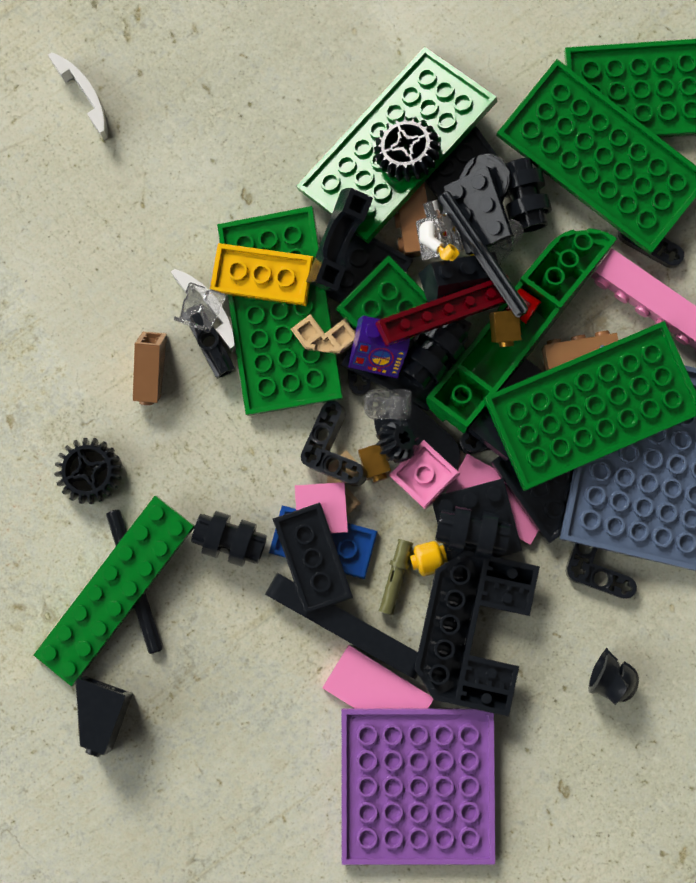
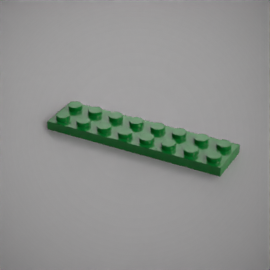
[33,496,195,687]

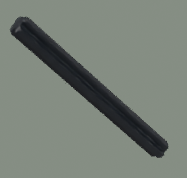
[438,191,528,318]
[106,510,162,654]

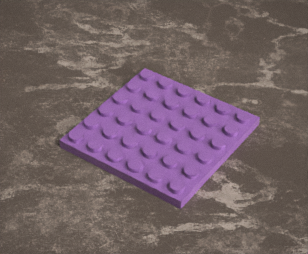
[342,708,495,865]

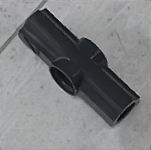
[183,304,236,379]

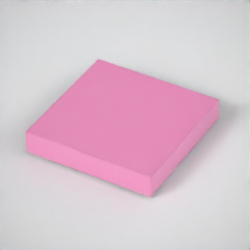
[389,440,460,510]
[295,482,348,534]

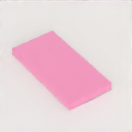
[446,454,538,545]
[322,645,434,708]

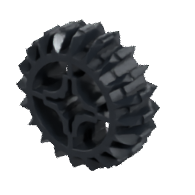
[374,116,441,182]
[54,438,122,505]

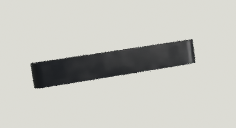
[265,573,418,680]

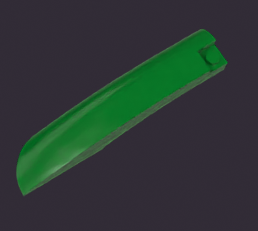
[426,228,617,434]

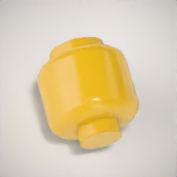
[410,541,448,576]

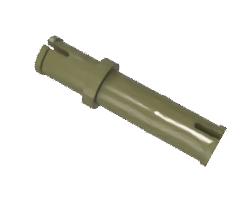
[378,539,414,615]

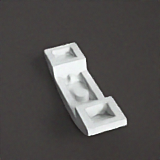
[48,53,108,140]
[171,269,236,353]

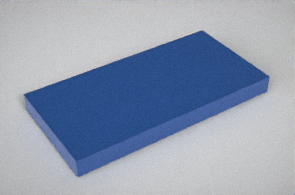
[269,505,378,579]

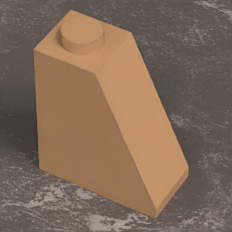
[133,331,167,405]

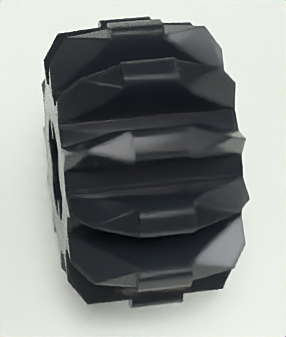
[376,420,418,463]

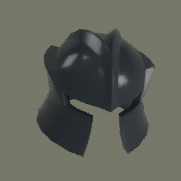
[588,648,639,705]

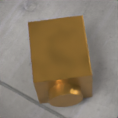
[489,310,521,347]
[358,444,391,483]

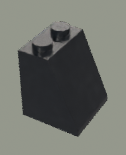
[76,676,133,757]

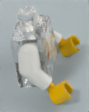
[416,200,474,261]

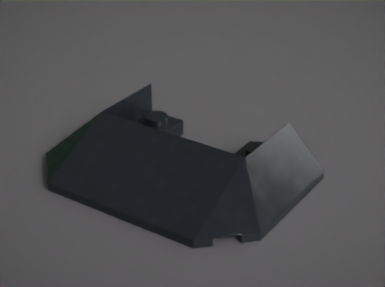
[414,550,540,717]

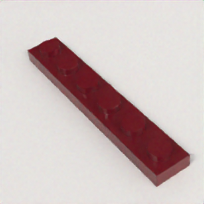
[375,275,509,347]

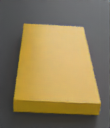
[210,243,315,306]

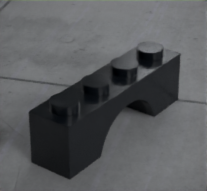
[306,188,373,291]

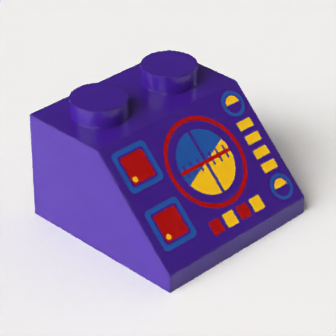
[348,315,410,378]

